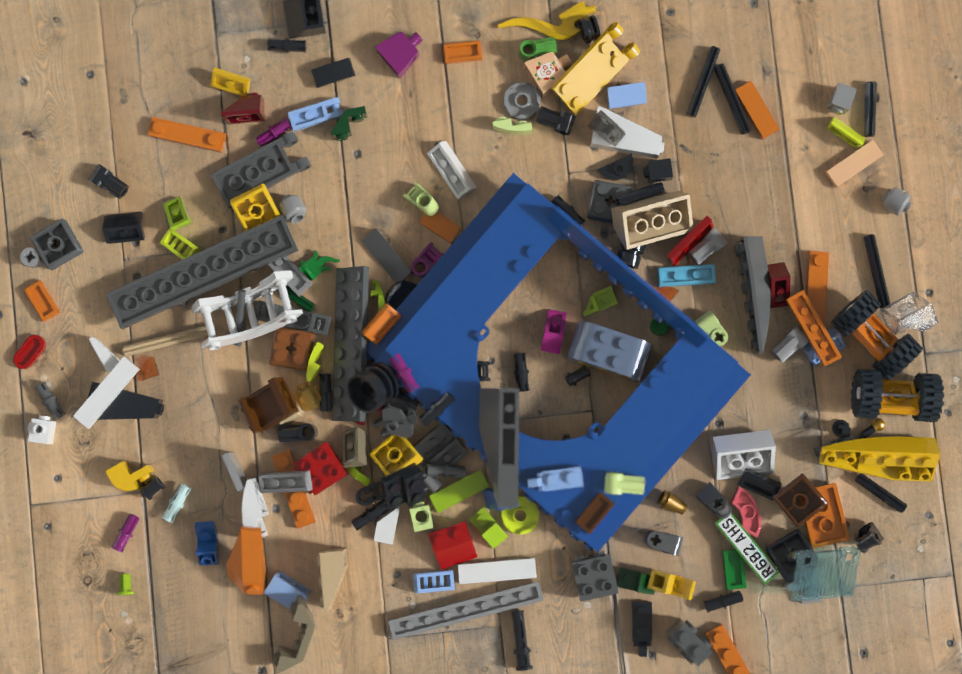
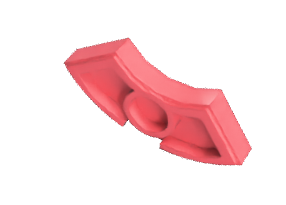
[730,486,761,538]

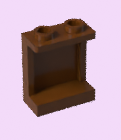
[238,377,299,433]

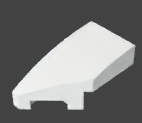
[374,506,400,545]

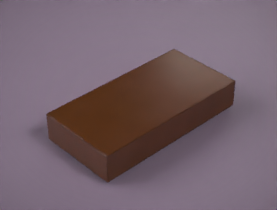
[574,491,615,535]

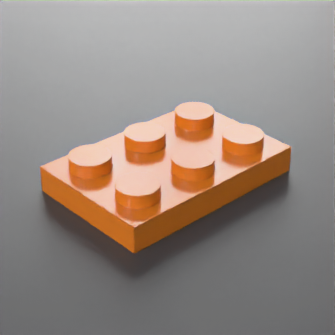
[798,483,850,549]

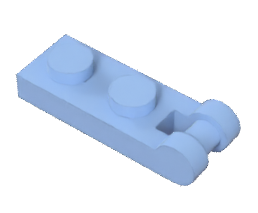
[288,98,343,132]

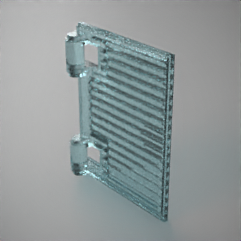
[790,546,861,602]

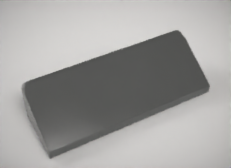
[362,228,412,282]

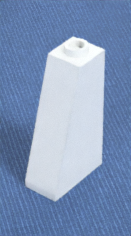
[590,106,665,159]

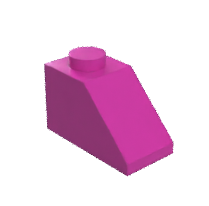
[541,309,567,354]

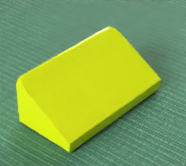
[827,117,865,149]

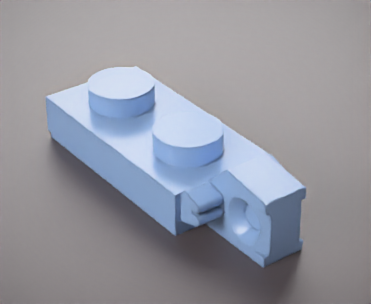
[527,466,583,491]

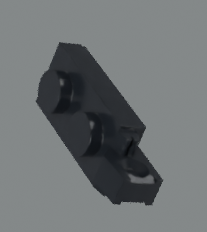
[632,601,652,657]

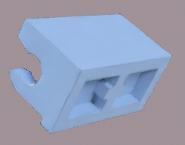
[264,571,311,609]

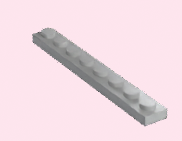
[388,581,544,640]

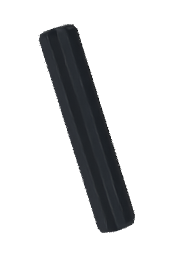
[864,81,877,137]
[616,182,664,206]
[855,473,907,513]

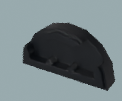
[597,153,634,181]
[385,280,417,310]

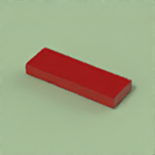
[666,216,714,266]

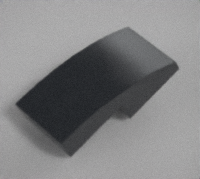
[311,58,356,88]

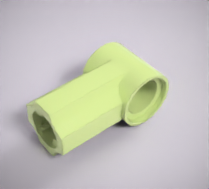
[604,472,645,494]

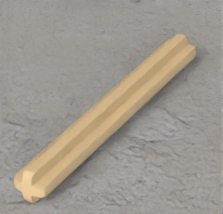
[123,324,217,356]

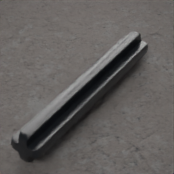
[686,46,720,118]
[714,63,751,135]
[864,234,891,309]

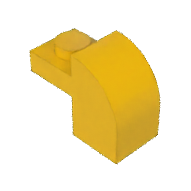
[105,461,155,491]
[647,569,696,600]

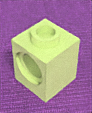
[409,502,434,532]

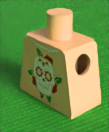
[524,52,572,98]

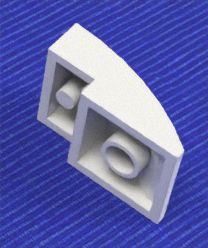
[242,478,269,537]

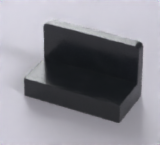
[102,212,145,244]

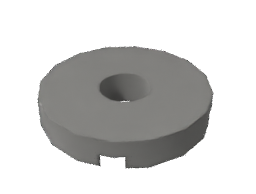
[503,82,541,120]

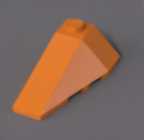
[226,527,267,595]

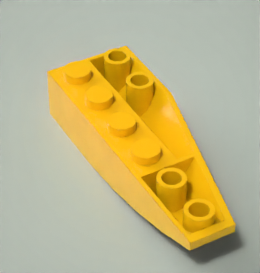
[819,436,940,482]

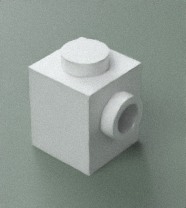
[27,415,57,444]

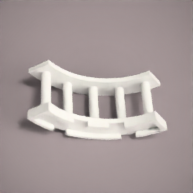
[191,271,303,350]

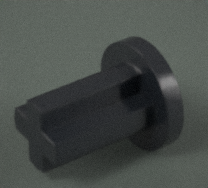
[832,420,851,437]

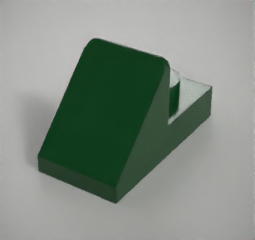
[617,567,655,595]

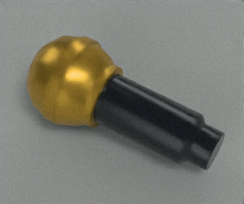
[858,418,885,439]

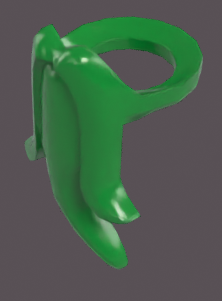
[299,250,340,281]

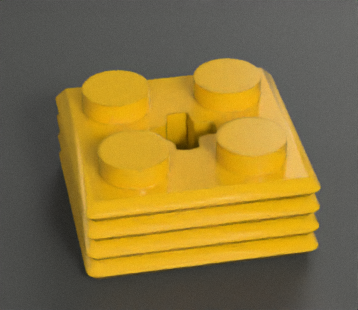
[230,184,281,231]
[369,435,423,476]

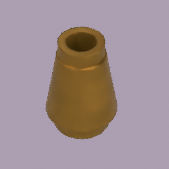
[657,490,687,515]

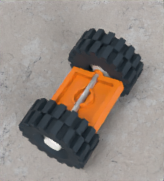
[831,290,923,381]

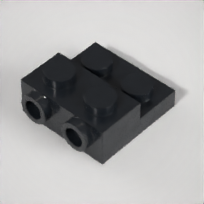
[381,463,428,510]

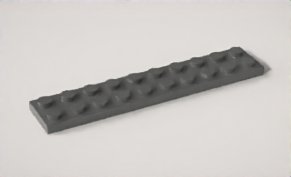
[106,215,299,330]

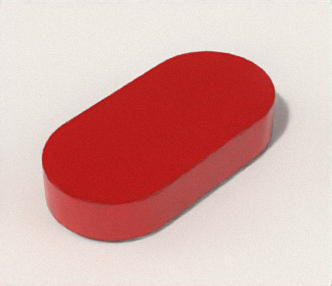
[13,335,46,369]

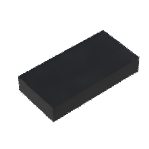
[737,468,782,501]

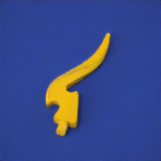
[498,1,596,40]

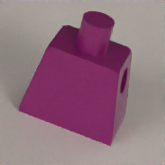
[375,32,423,79]

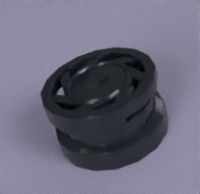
[579,14,601,45]

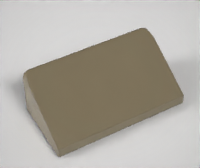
[342,427,367,468]

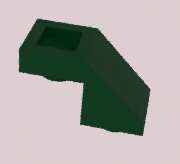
[331,106,368,141]

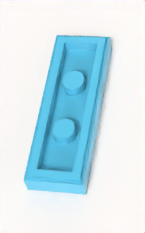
[657,264,716,287]

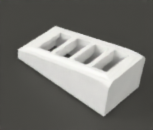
[89,337,120,372]

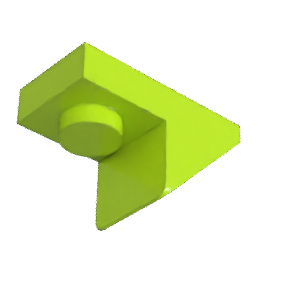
[163,196,193,231]
[469,507,508,549]

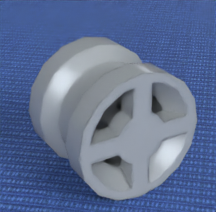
[20,247,43,268]

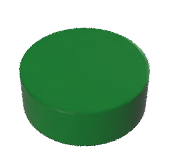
[650,319,669,336]

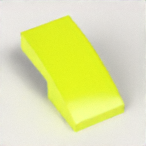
[306,342,326,383]

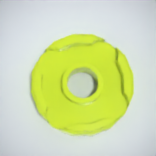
[501,496,540,535]

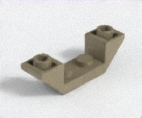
[272,595,315,674]

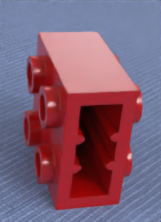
[294,442,349,496]

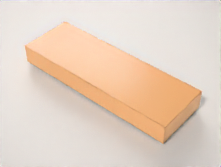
[825,140,884,188]

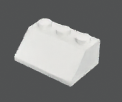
[712,430,776,480]

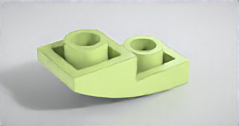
[492,117,533,135]

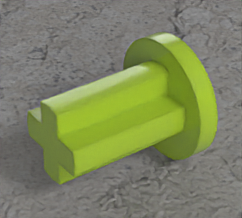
[116,574,134,596]

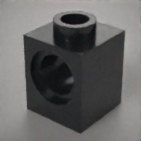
[643,158,673,184]

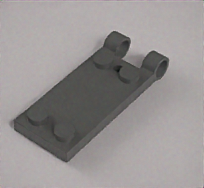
[211,132,312,209]

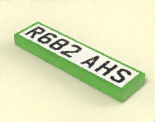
[715,513,780,584]

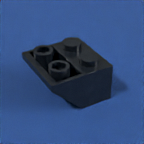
[283,0,326,39]

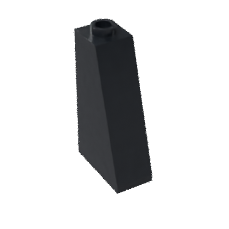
[87,382,164,420]

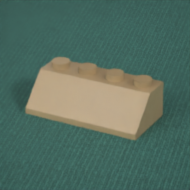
[611,191,693,250]

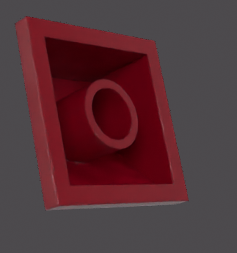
[221,93,266,125]

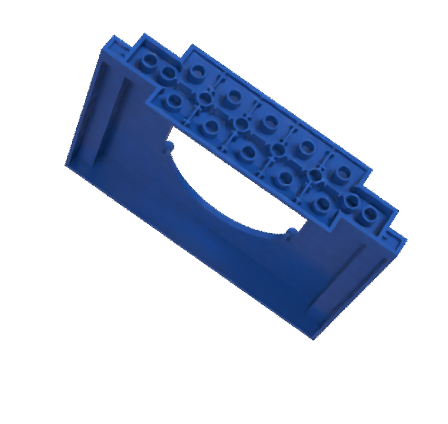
[367,173,751,552]

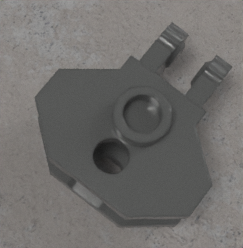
[373,397,418,439]

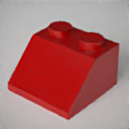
[428,520,478,570]

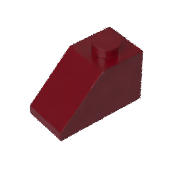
[768,262,791,308]

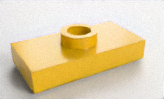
[211,67,250,96]

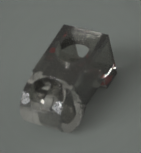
[587,110,626,146]

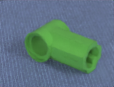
[518,37,557,62]

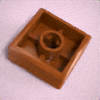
[270,328,314,371]

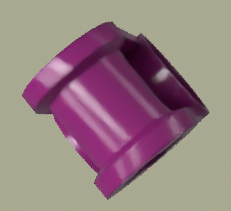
[411,242,444,278]

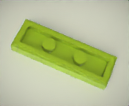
[429,469,489,513]

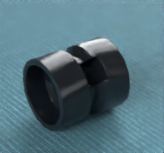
[616,242,647,269]

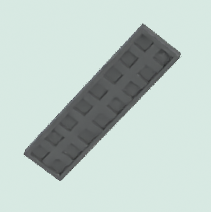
[332,266,369,421]

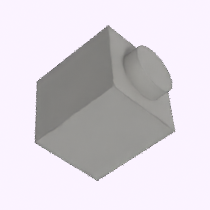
[827,83,857,115]

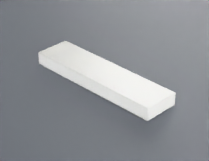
[73,357,140,429]
[458,558,537,584]

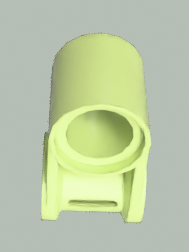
[403,182,439,216]
[694,310,728,347]

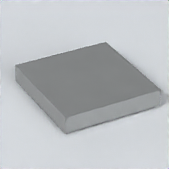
[222,452,247,491]

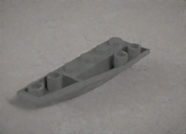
[735,236,770,354]
[479,388,519,508]

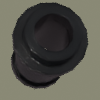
[565,365,591,387]

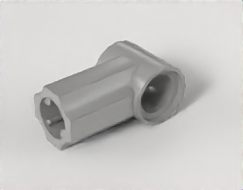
[688,228,728,265]
[771,325,809,363]

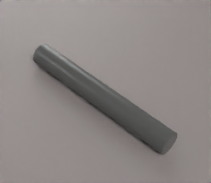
[234,289,246,346]

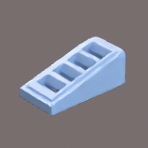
[413,570,455,594]

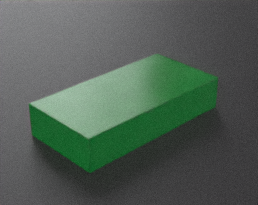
[722,549,747,590]

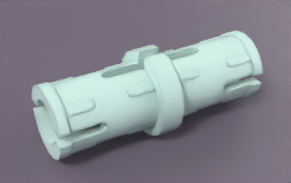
[162,483,191,523]

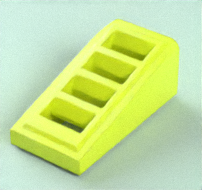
[160,228,203,260]

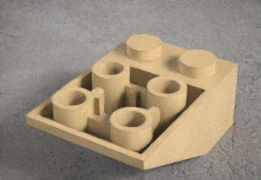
[316,548,348,613]

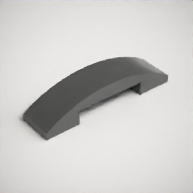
[255,300,332,336]

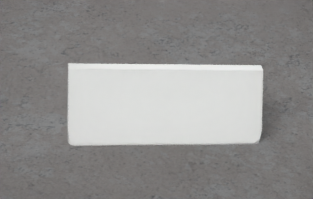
[427,141,477,200]

